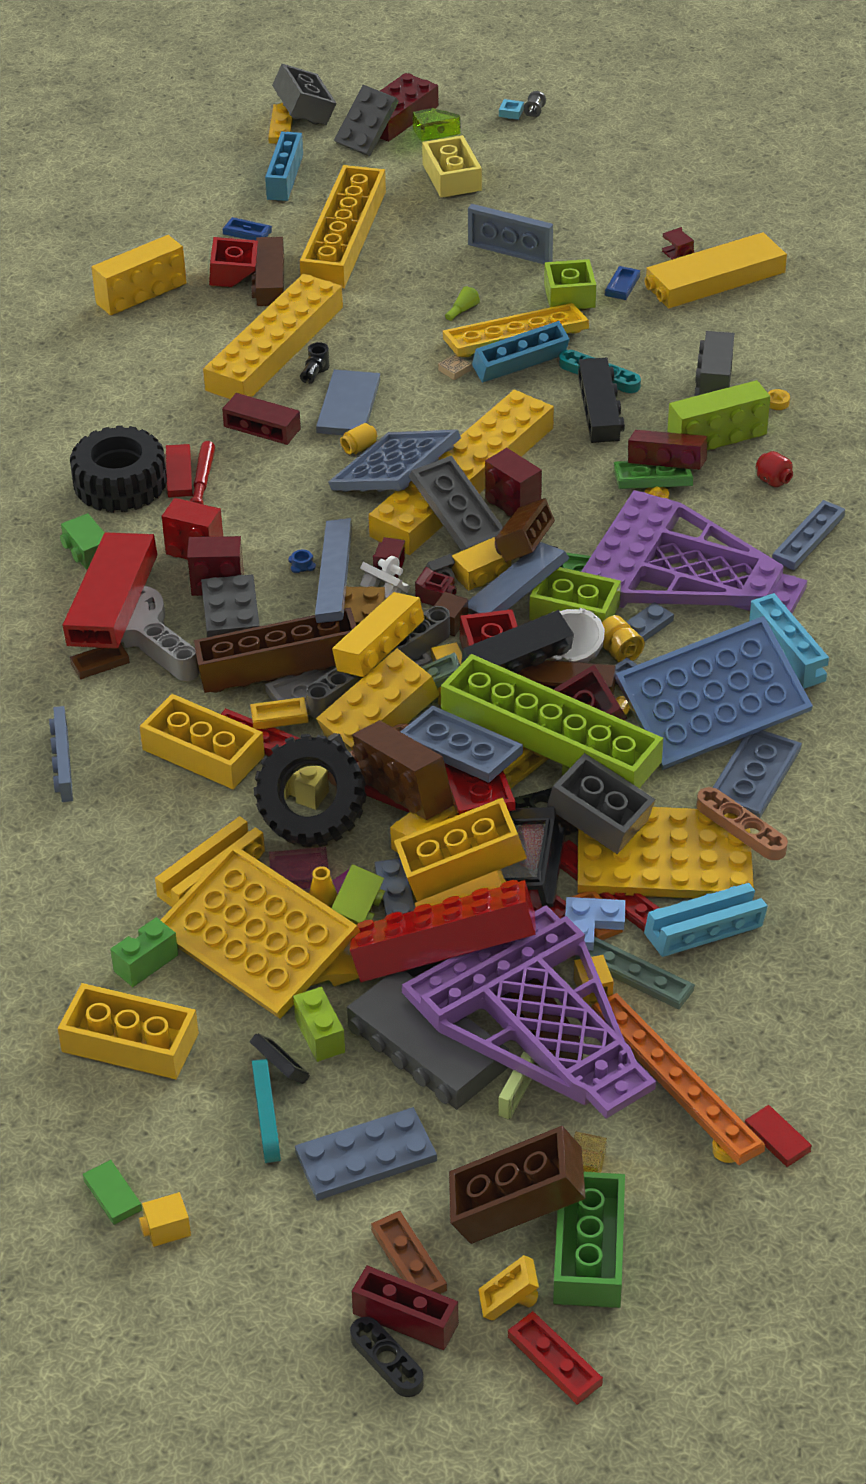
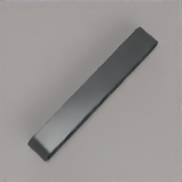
[306,606,450,718]

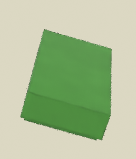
[83,1160,142,1225]

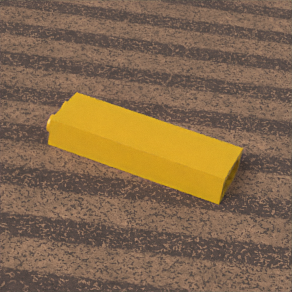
[644,232,787,309]

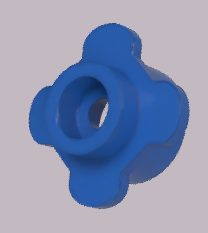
[288,549,316,573]

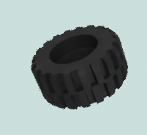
[70,426,167,513]
[254,734,367,848]

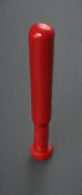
[190,441,215,504]

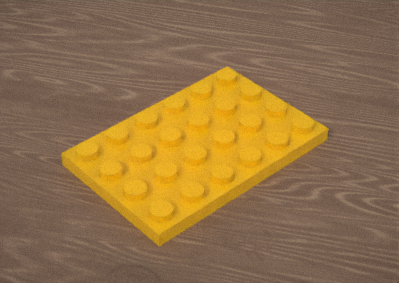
[577,807,754,901]
[161,844,360,1019]

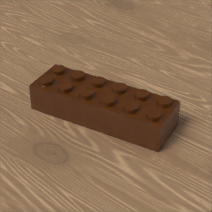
[194,607,356,693]

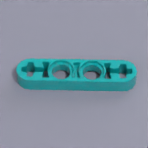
[559,350,641,393]
[252,1059,281,1163]

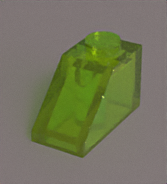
[413,108,461,142]

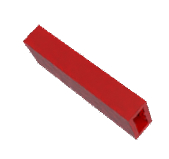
[62,532,158,648]

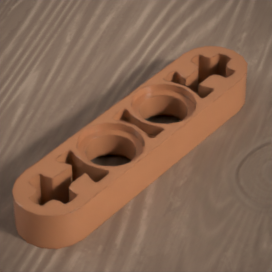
[696,787,788,860]

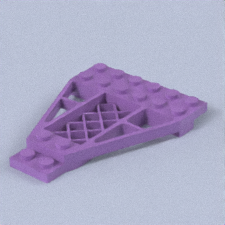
[581,490,807,613]
[402,905,656,1119]

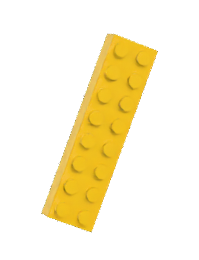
[300,165,386,289]
[203,274,343,399]

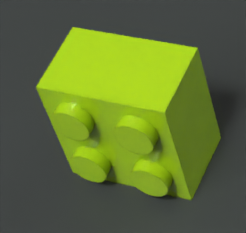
[544,259,596,309]

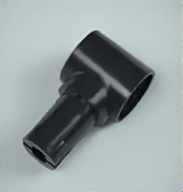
[300,342,330,384]

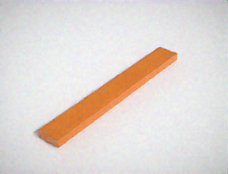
[592,993,765,1166]

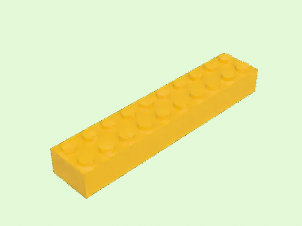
[368,390,554,555]

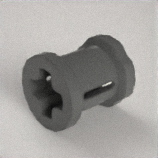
[524,91,546,117]

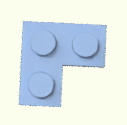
[565,897,625,951]

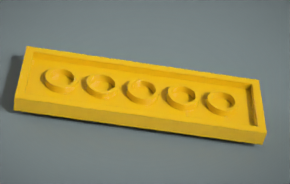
[443,303,589,357]

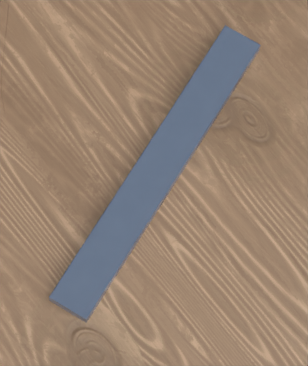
[315,518,352,623]

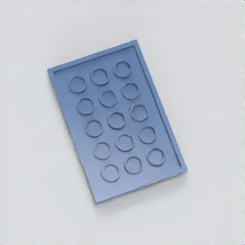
[615,616,813,770]

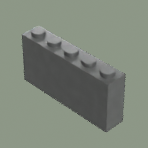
[347,971,509,1110]

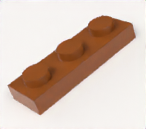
[371,1211,447,1294]

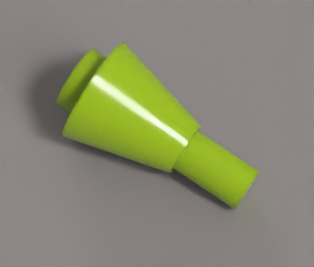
[445,286,480,321]

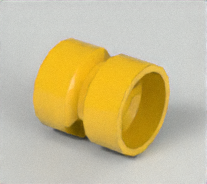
[602,615,645,662]

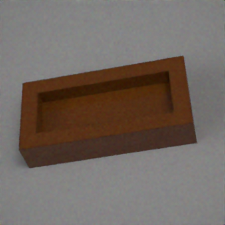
[70,642,130,680]

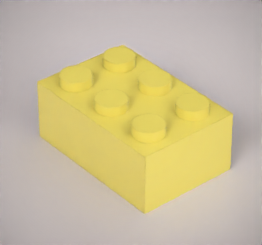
[422,135,482,198]

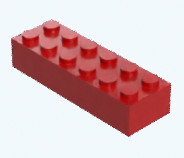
[350,880,536,982]

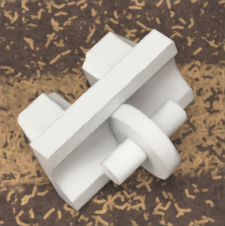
[360,556,411,598]

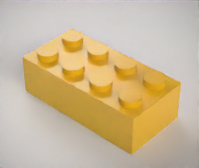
[91,235,187,316]
[316,648,440,761]
[140,694,265,789]
[394,798,527,902]
[57,983,199,1080]

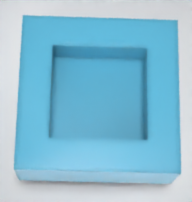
[499,99,524,120]

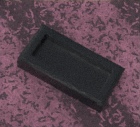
[250,1033,310,1084]

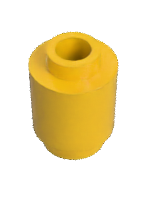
[340,423,378,455]

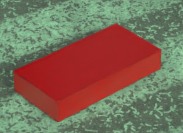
[745,1105,812,1167]

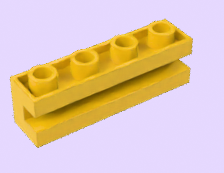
[155,816,265,907]

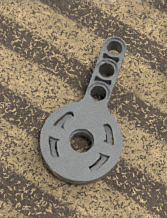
[121,586,200,681]

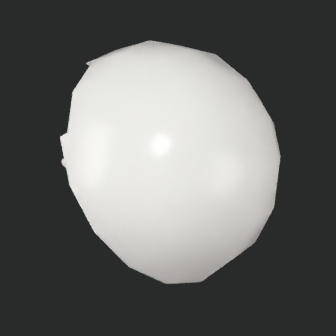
[548,608,605,663]

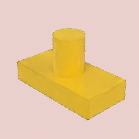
[478,1255,539,1320]

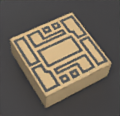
[438,354,471,380]

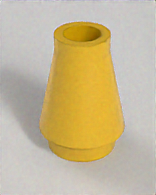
[309,867,338,908]

